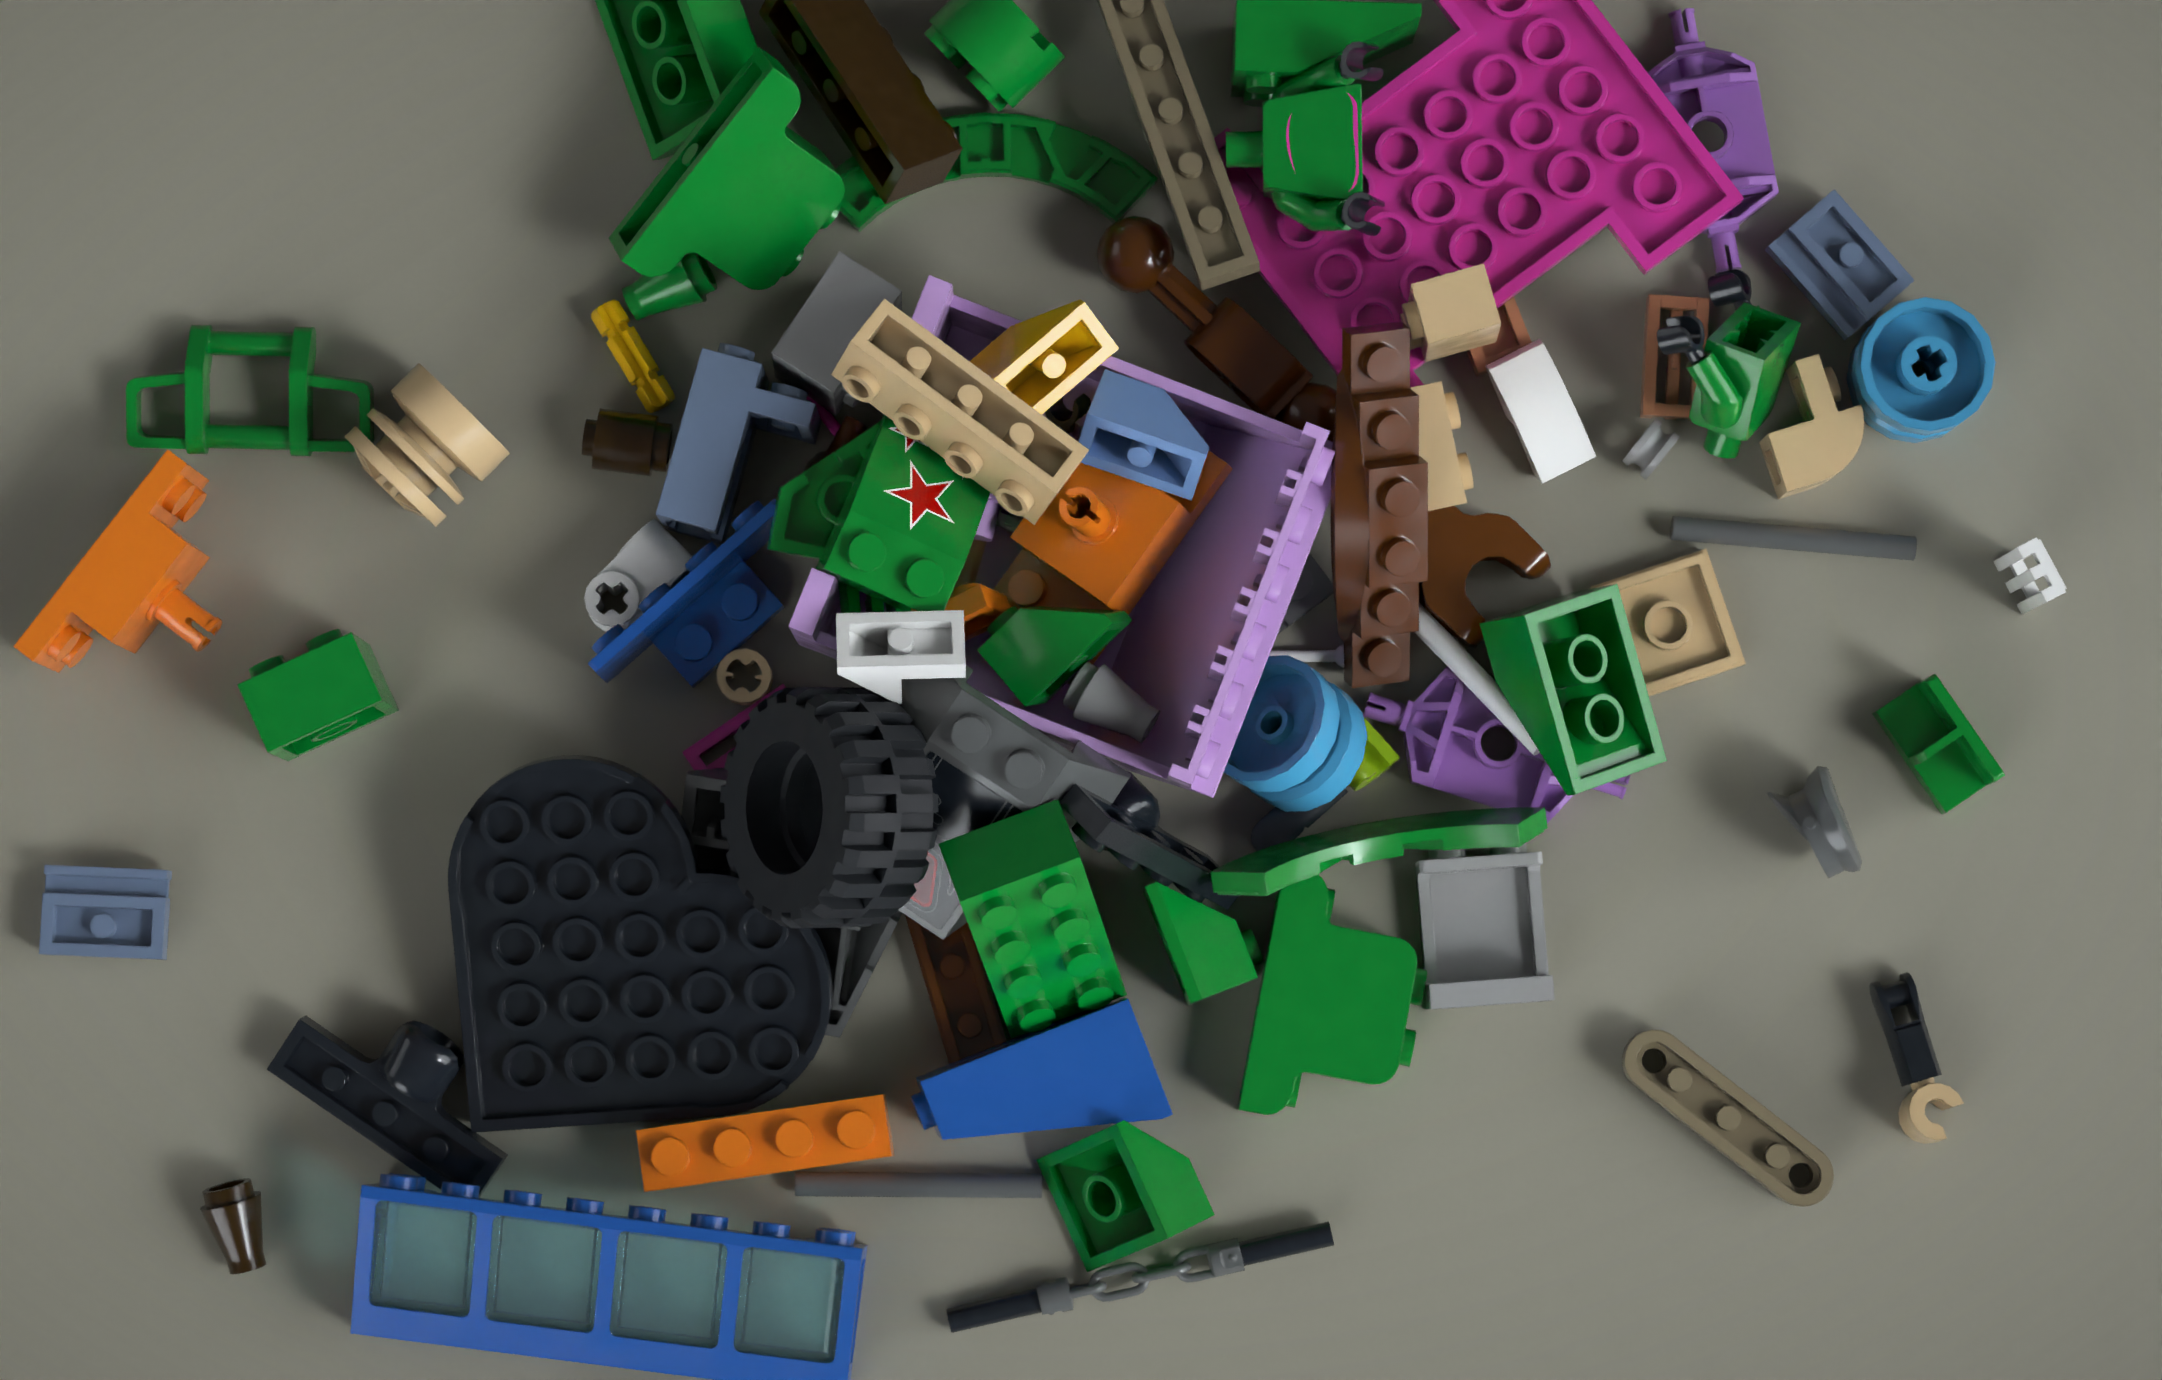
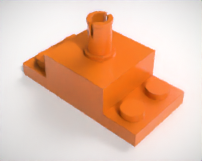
[993,441,1233,664]
[13,449,223,673]

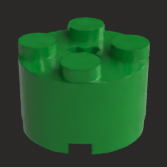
[924,0,1065,112]

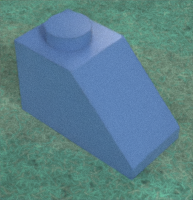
[1079,369,1210,501]

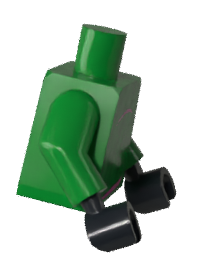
[1226,41,1385,236]
[1657,269,1801,459]

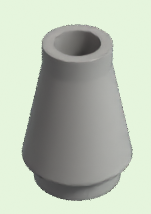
[1063,662,1160,743]

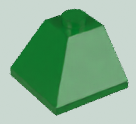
[1143,882,1264,1006]
[1036,1120,1215,1272]

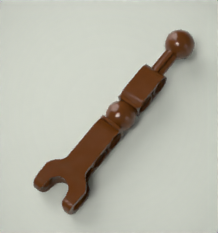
[1096,216,1551,648]

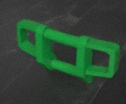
[126,325,374,456]

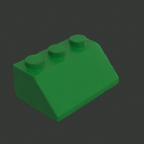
[595,0,758,160]

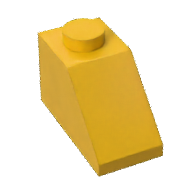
[970,299,1119,415]

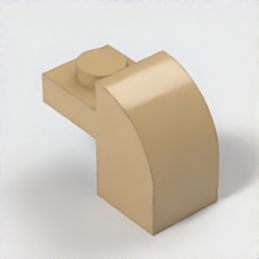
[1759,354,1864,499]

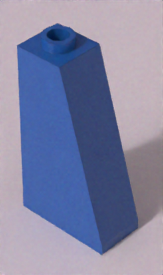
[910,997,1173,1140]

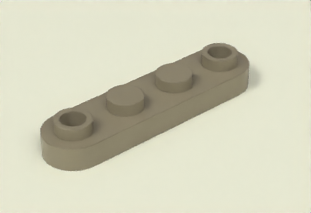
[1622,1030,1834,1207]

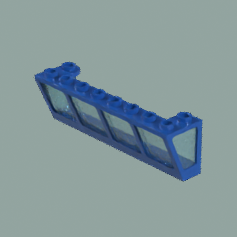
[350,1173,868,1380]

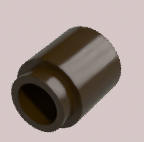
[582,408,673,476]

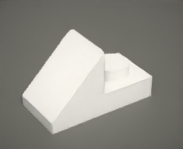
[836,610,966,704]

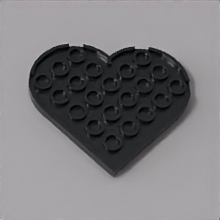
[448,755,833,1133]

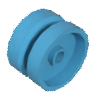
[1846,297,1996,443]
[1223,655,1367,812]

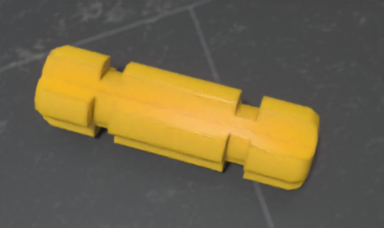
[591,299,675,413]

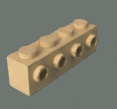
[831,298,1089,525]

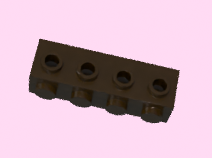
[759,0,963,204]

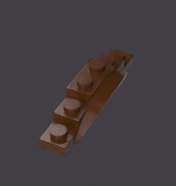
[1330,322,1428,688]

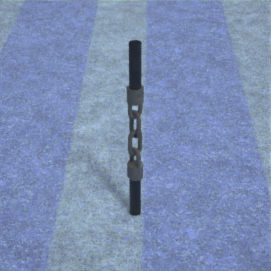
[946,1221,1334,1333]

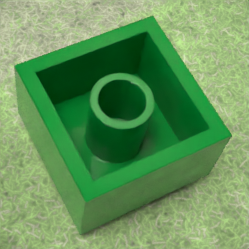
[237,629,399,761]

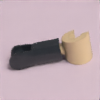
[1869,972,1964,1144]

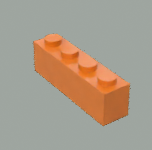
[636,1094,894,1192]

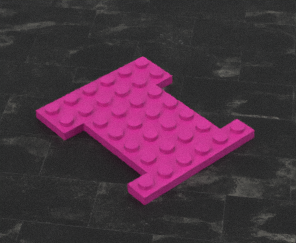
[1214,0,1744,388]

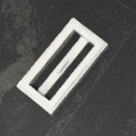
[1993,537,2067,615]

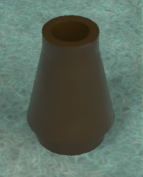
[200,1178,266,1274]

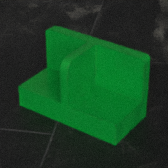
[1872,674,2005,814]

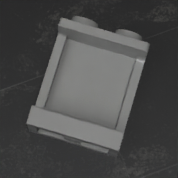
[1415,843,1555,1010]

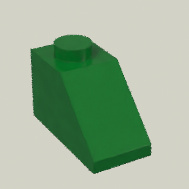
[977,606,1133,706]

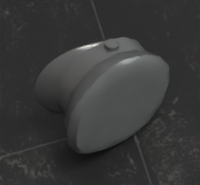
[1767,766,1862,878]

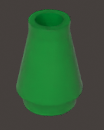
[622,253,717,321]

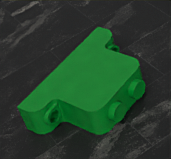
[608,46,845,290]
[1237,875,1427,1115]

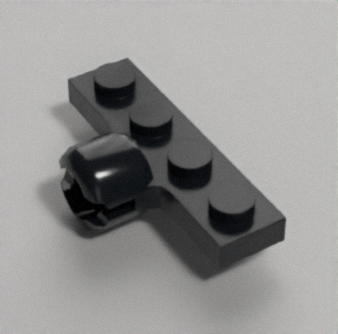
[1060,771,1240,910]
[267,1015,508,1198]

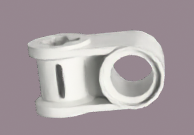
[584,519,692,632]

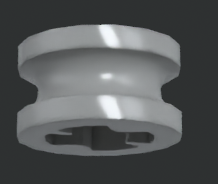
[1622,418,1680,480]

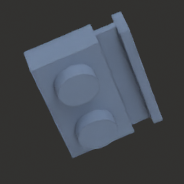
[1765,189,1915,341]
[39,865,172,960]

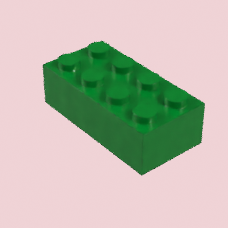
[939,799,1127,1038]

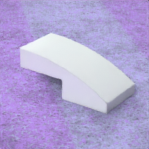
[1485,339,1596,484]

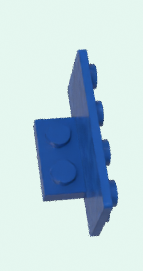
[588,499,785,688]

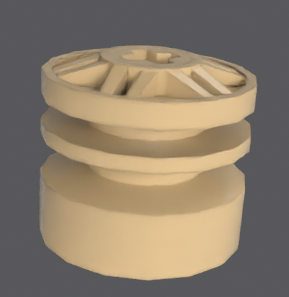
[344,363,510,527]

